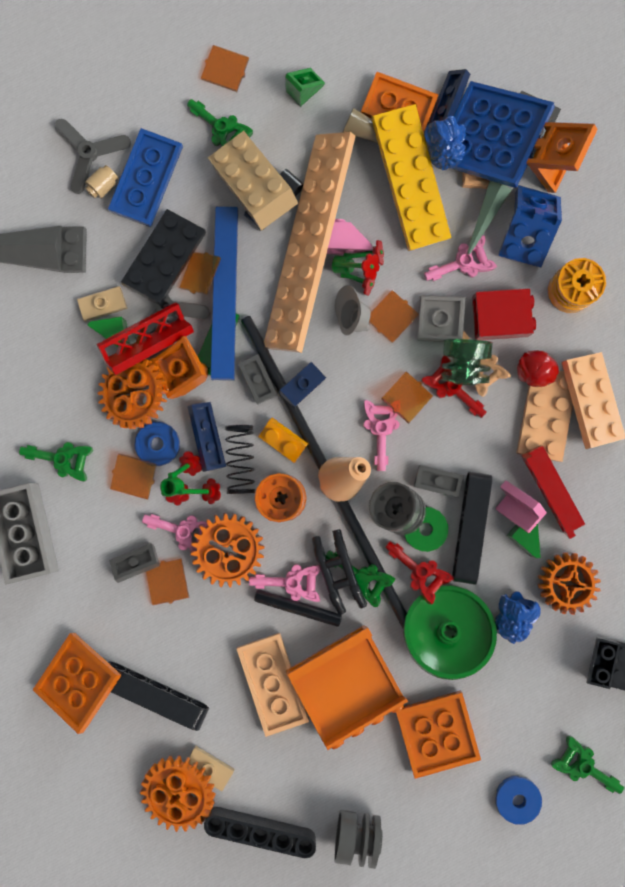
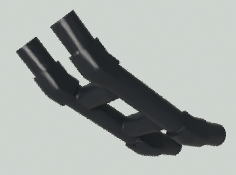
[312,529,367,615]

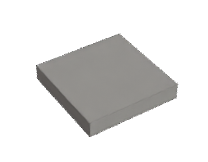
[417,295,466,343]

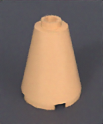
[318,457,371,502]

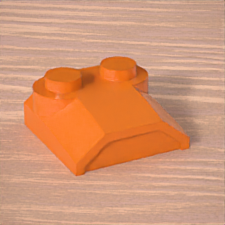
[150,336,208,399]

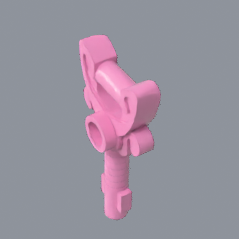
[424,235,497,281]
[364,400,400,471]
[142,514,213,551]
[249,564,320,602]

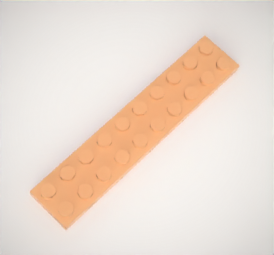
[264,132,356,353]

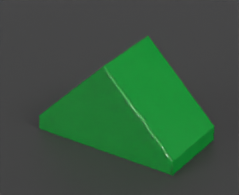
[285,68,325,107]
[88,316,130,348]
[506,524,541,558]

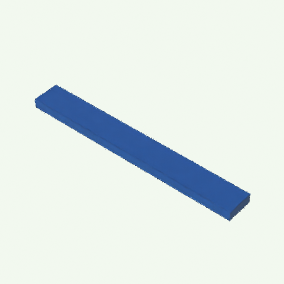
[211,207,238,381]

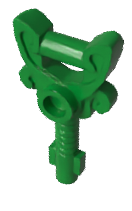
[187,99,253,146]
[19,442,93,482]
[326,550,396,607]
[551,735,624,794]

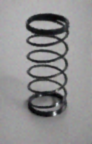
[225,425,255,494]

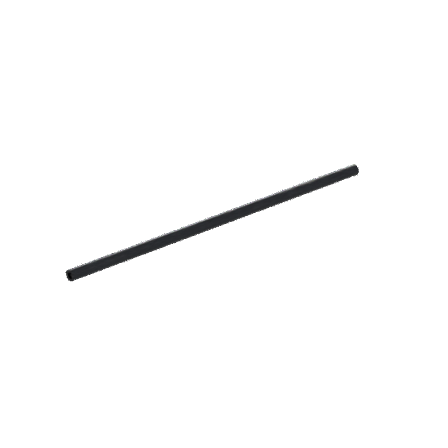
[241,316,407,629]

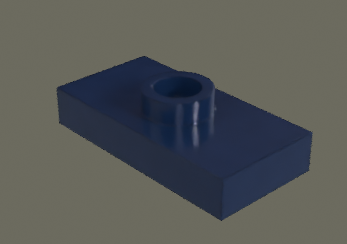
[278,362,326,408]

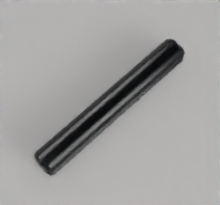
[254,590,342,627]

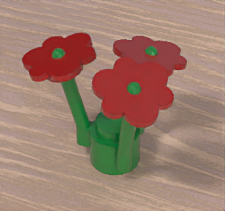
[332,240,384,296]
[160,451,221,506]

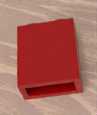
[472,288,536,341]

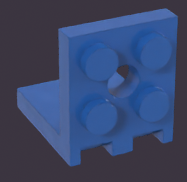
[499,185,562,268]

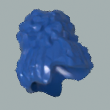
[424,116,466,171]
[495,591,541,644]

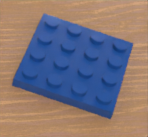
[451,81,555,188]

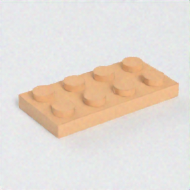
[561,352,625,449]
[516,370,573,462]
[236,633,309,737]

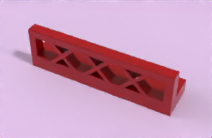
[96,302,194,375]
[521,445,585,539]

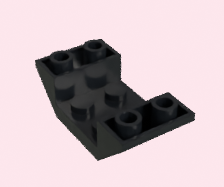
[586,637,625,691]

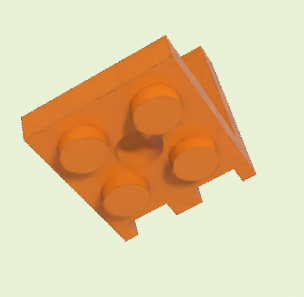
[526,122,598,193]

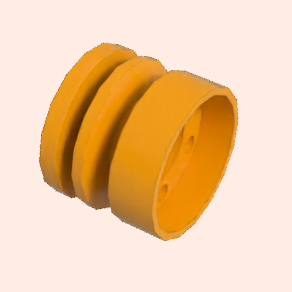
[547,258,606,313]

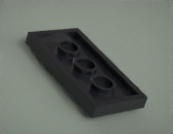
[121,209,206,306]

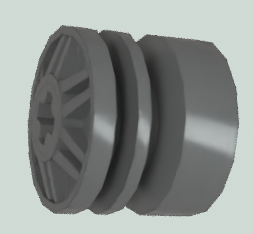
[369,482,426,535]
[334,810,383,869]

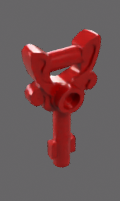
[421,355,487,418]
[385,541,454,605]

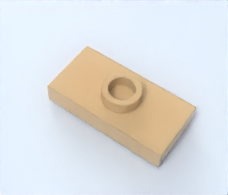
[77,286,128,322]
[189,746,235,791]

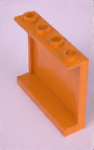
[285,625,408,750]

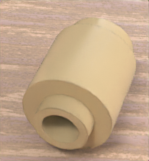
[85,165,118,199]

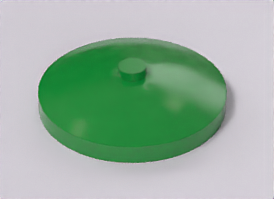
[403,585,497,680]

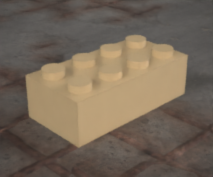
[208,131,298,231]

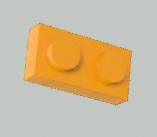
[258,417,308,463]

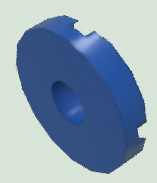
[135,422,180,466]
[495,776,542,825]

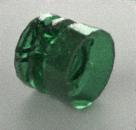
[441,339,493,385]

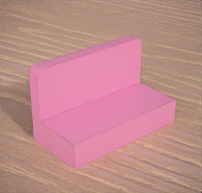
[496,481,547,533]

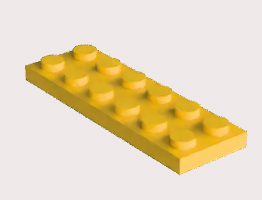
[371,104,451,251]

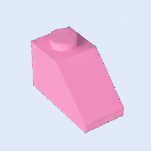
[327,219,372,255]

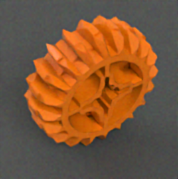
[537,552,601,615]

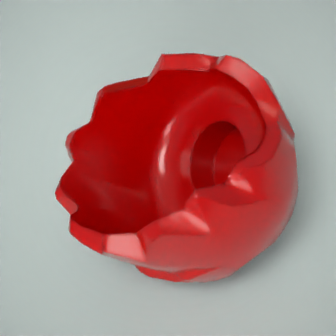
[517,350,559,387]

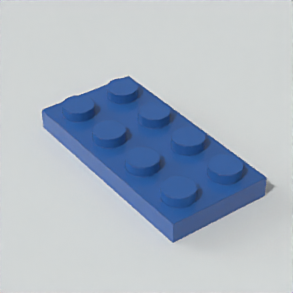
[108,128,183,227]

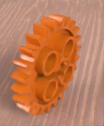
[97,359,168,429]
[190,513,265,588]
[140,755,216,832]

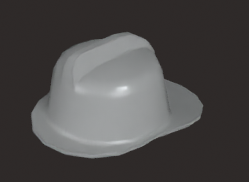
[335,285,371,336]

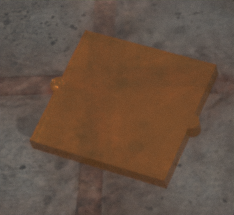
[201,45,249,92]
[179,252,221,295]
[369,290,419,343]
[381,371,433,424]
[110,453,157,500]
[146,559,189,605]

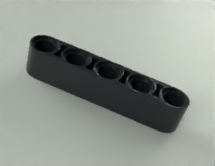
[452,471,492,585]
[108,661,209,731]
[204,807,316,858]

